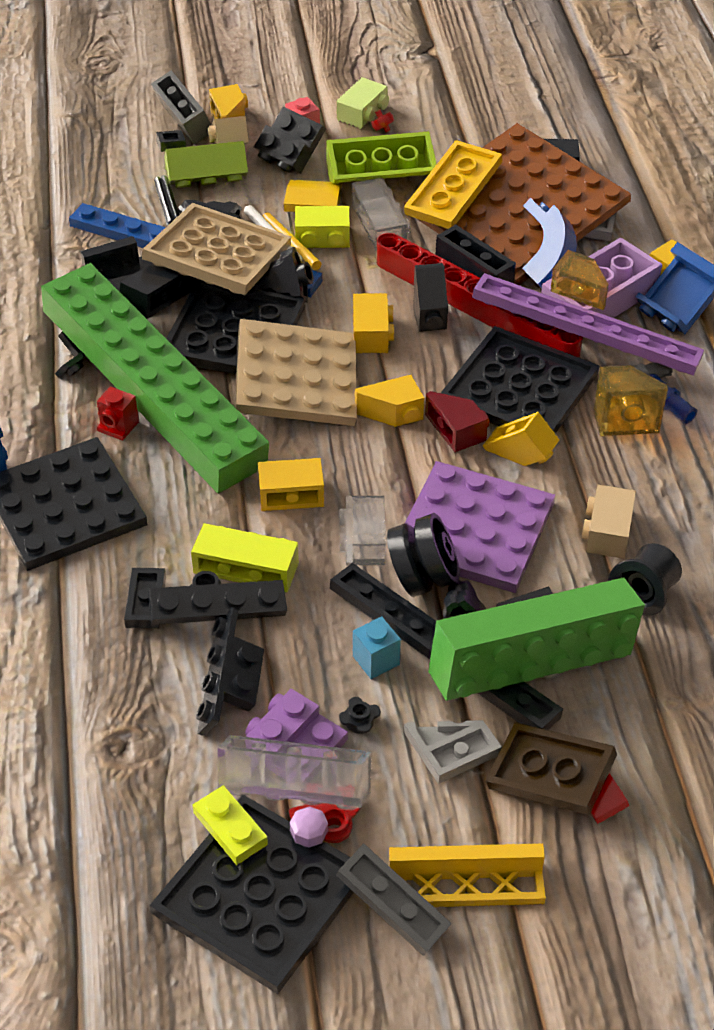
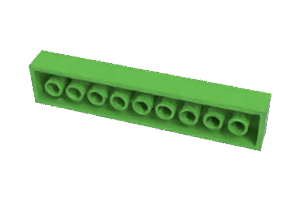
[41,263,269,494]

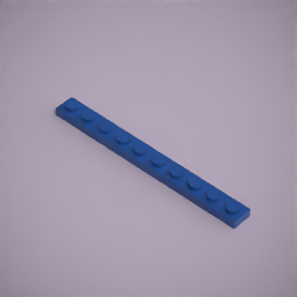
[69,203,323,298]

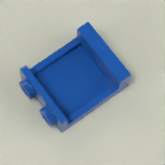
[635,242,714,335]

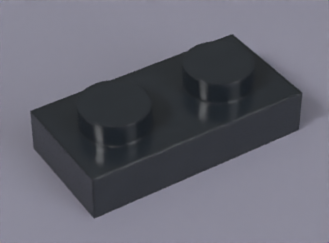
[124,568,166,629]

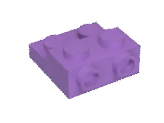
[245,689,348,788]

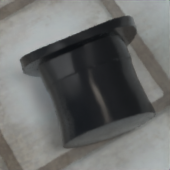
[608,543,682,615]

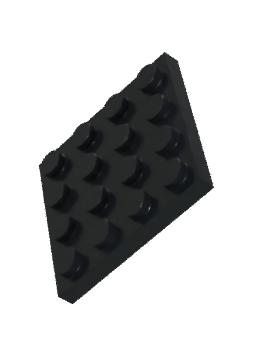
[166,279,305,374]
[441,326,600,434]
[0,437,148,571]
[149,794,354,994]

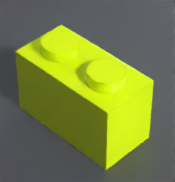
[295,206,350,248]

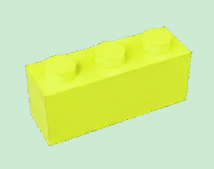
[191,523,299,593]

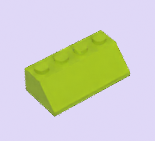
[326,131,437,183]

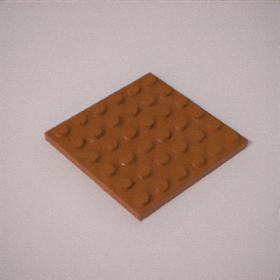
[404,123,631,285]

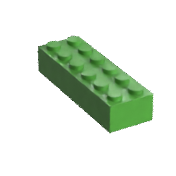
[428,578,645,701]

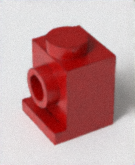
[97,386,139,441]

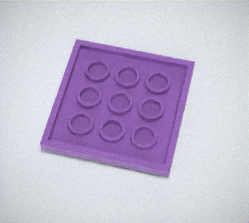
[405,461,555,593]

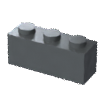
[151,70,212,144]

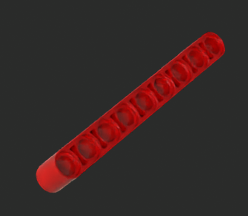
[376,233,583,358]

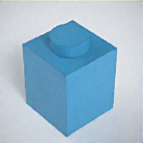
[353,616,401,679]

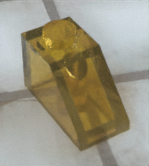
[550,250,609,310]

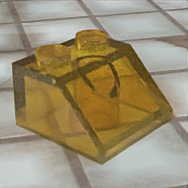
[593,365,668,436]

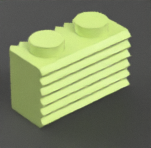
[337,77,389,129]

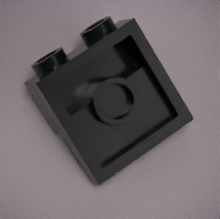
[254,107,326,174]

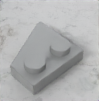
[404,720,502,784]

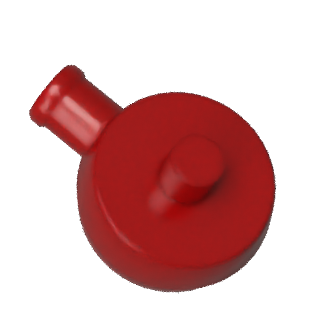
[371,110,395,133]

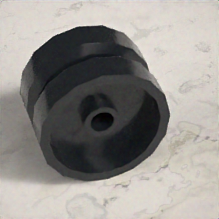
[387,513,460,597]

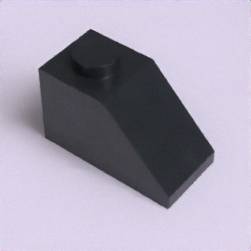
[413,263,448,332]

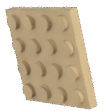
[142,203,292,295]
[235,319,357,426]

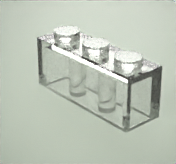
[352,178,411,252]

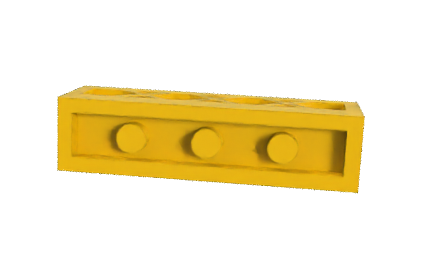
[388,843,546,907]

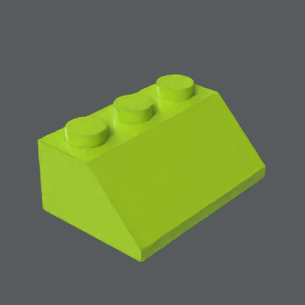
[164,141,248,188]

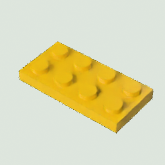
[404,140,503,229]

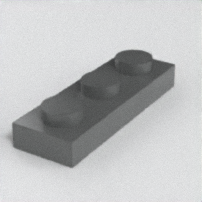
[336,843,452,956]

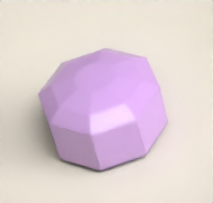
[290,806,328,848]

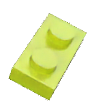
[192,785,268,865]

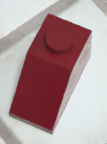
[425,391,489,453]

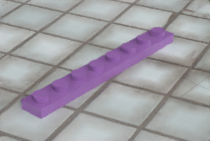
[472,273,704,376]

